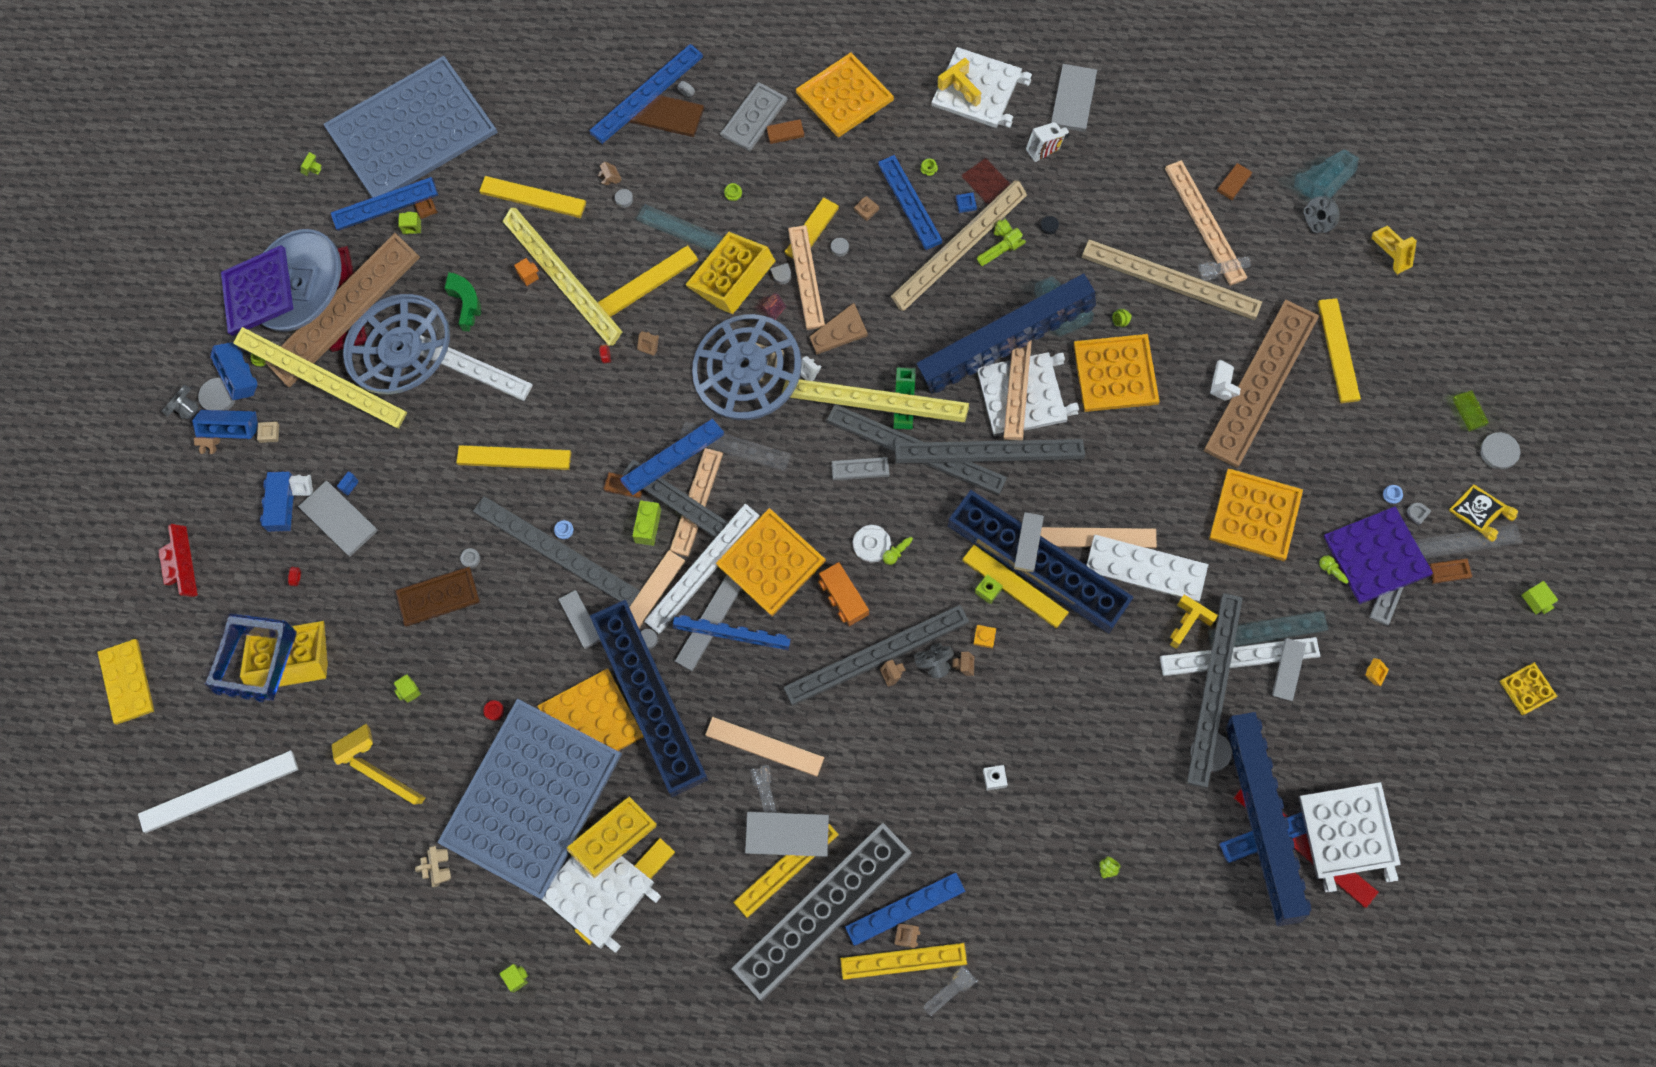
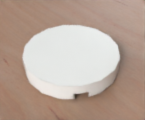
[853,525,891,563]

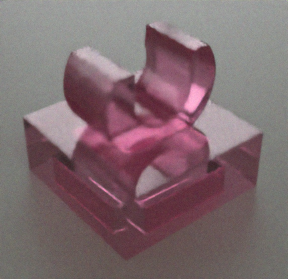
[761,293,786,320]

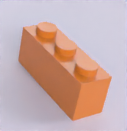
[818,562,869,626]

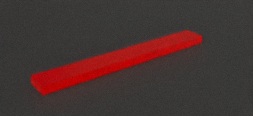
[1234,789,1379,908]

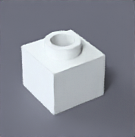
[983,765,1007,791]

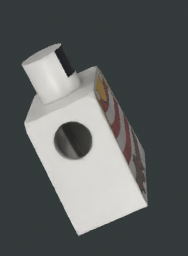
[1026,122,1069,162]

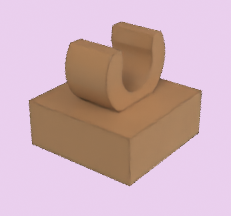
[598,162,622,185]
[854,196,879,221]
[637,331,659,355]
[194,437,220,454]
[952,652,974,676]
[880,660,905,687]
[894,924,920,948]

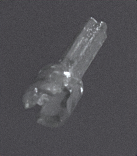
[1197,256,1251,281]
[750,765,777,813]
[923,965,977,1016]

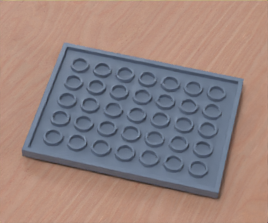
[324,56,498,198]
[437,699,622,900]

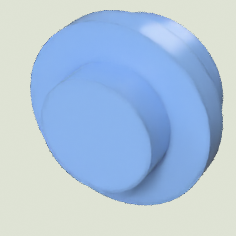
[1383,485,1403,504]
[554,520,574,539]

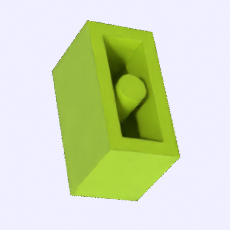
[633,500,661,546]

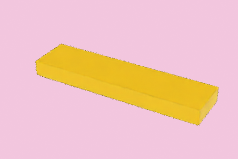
[785,198,839,258]
[350,758,426,805]

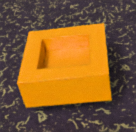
[973,625,996,649]
[1365,658,1389,686]

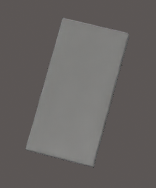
[1051,64,1097,132]
[720,82,788,152]
[298,481,378,557]
[745,812,829,857]

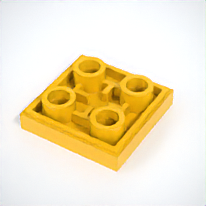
[1499,662,1558,716]
[332,724,373,765]

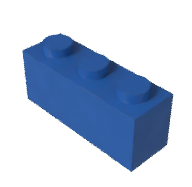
[211,342,258,400]
[192,410,258,439]
[260,472,294,532]

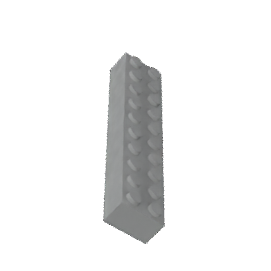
[732,823,912,1002]

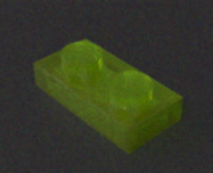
[1453,390,1489,432]

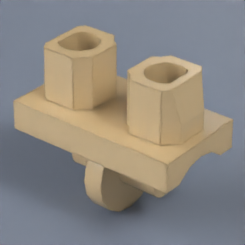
[415,846,451,887]

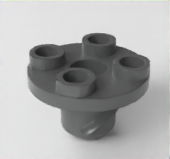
[1304,196,1340,233]
[161,384,199,419]
[914,643,954,679]

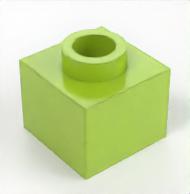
[399,212,421,234]
[975,574,1003,604]
[394,675,421,703]
[500,964,528,993]

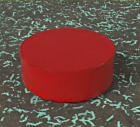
[599,345,611,364]
[288,567,301,586]
[483,700,504,721]

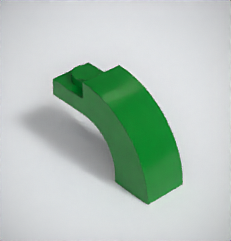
[445,272,481,332]
[894,368,916,429]

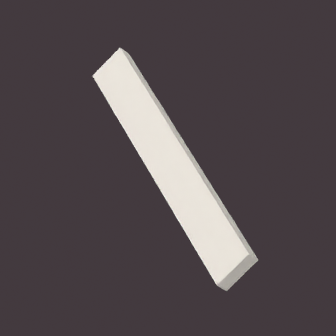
[400,335,533,401]
[644,504,760,634]
[1160,637,1320,676]
[138,751,299,833]

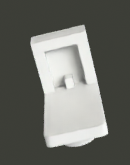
[1210,360,1241,401]

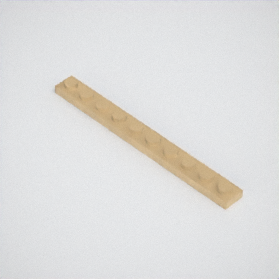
[891,180,1027,311]
[1082,240,1262,320]

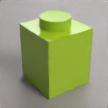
[1521,581,1558,615]

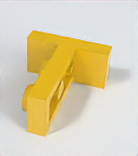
[938,58,982,107]
[1372,226,1417,274]
[1170,594,1218,649]

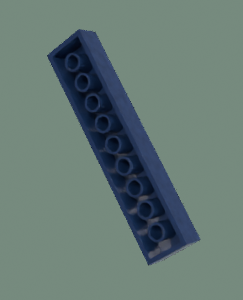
[917,273,1096,393]
[948,490,1134,634]
[590,600,708,797]
[1226,712,1311,926]

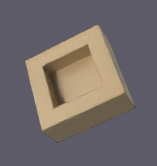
[257,422,279,443]

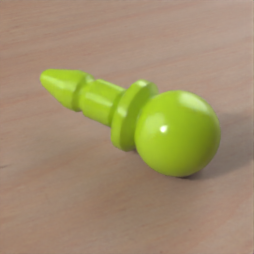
[882,537,913,565]
[1319,556,1348,584]

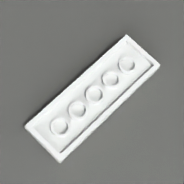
[1086,535,1208,602]

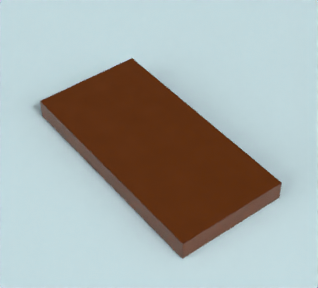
[629,95,704,137]
[395,567,480,627]

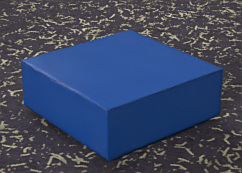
[956,193,977,213]
[337,471,358,495]

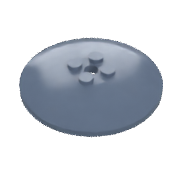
[262,229,341,331]

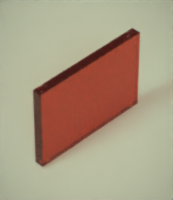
[962,158,1011,205]

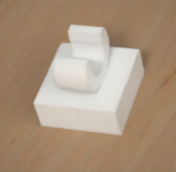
[801,356,821,381]
[289,475,313,496]

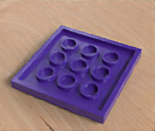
[221,245,294,336]
[1324,506,1433,605]

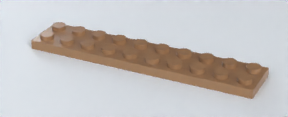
[265,233,420,387]
[1204,300,1319,468]

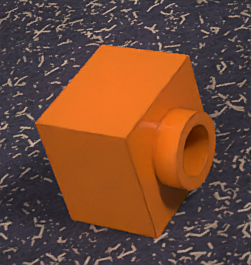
[514,258,539,286]

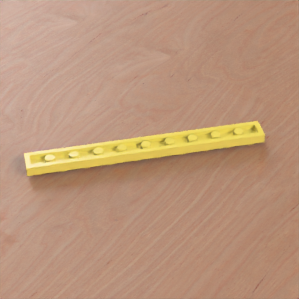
[503,208,622,346]
[234,327,408,429]
[782,379,969,422]

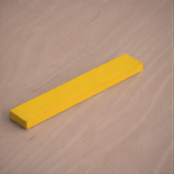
[480,176,586,218]
[598,245,698,317]
[1318,298,1361,403]
[457,445,571,470]
[962,545,1069,629]
[734,824,839,918]
[575,838,675,945]
[840,943,967,980]

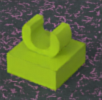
[301,152,322,176]

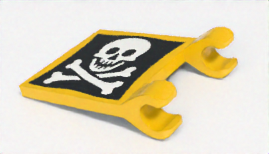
[1449,485,1518,542]

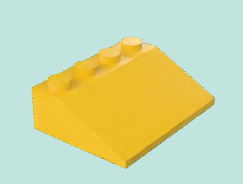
[686,232,775,314]
[240,621,328,692]

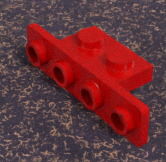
[159,524,198,597]

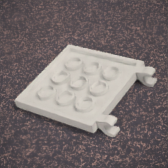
[931,47,1032,128]
[977,352,1079,436]
[1298,782,1401,892]
[542,856,661,953]

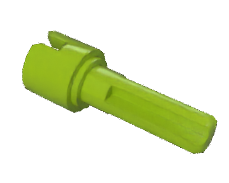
[977,228,1026,266]

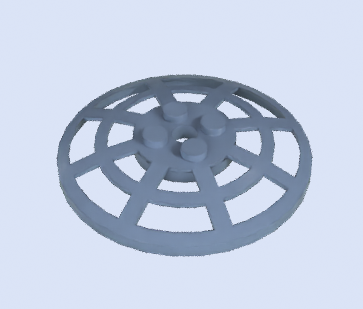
[343,294,450,394]
[692,314,802,420]

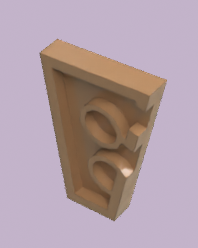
[810,303,868,355]

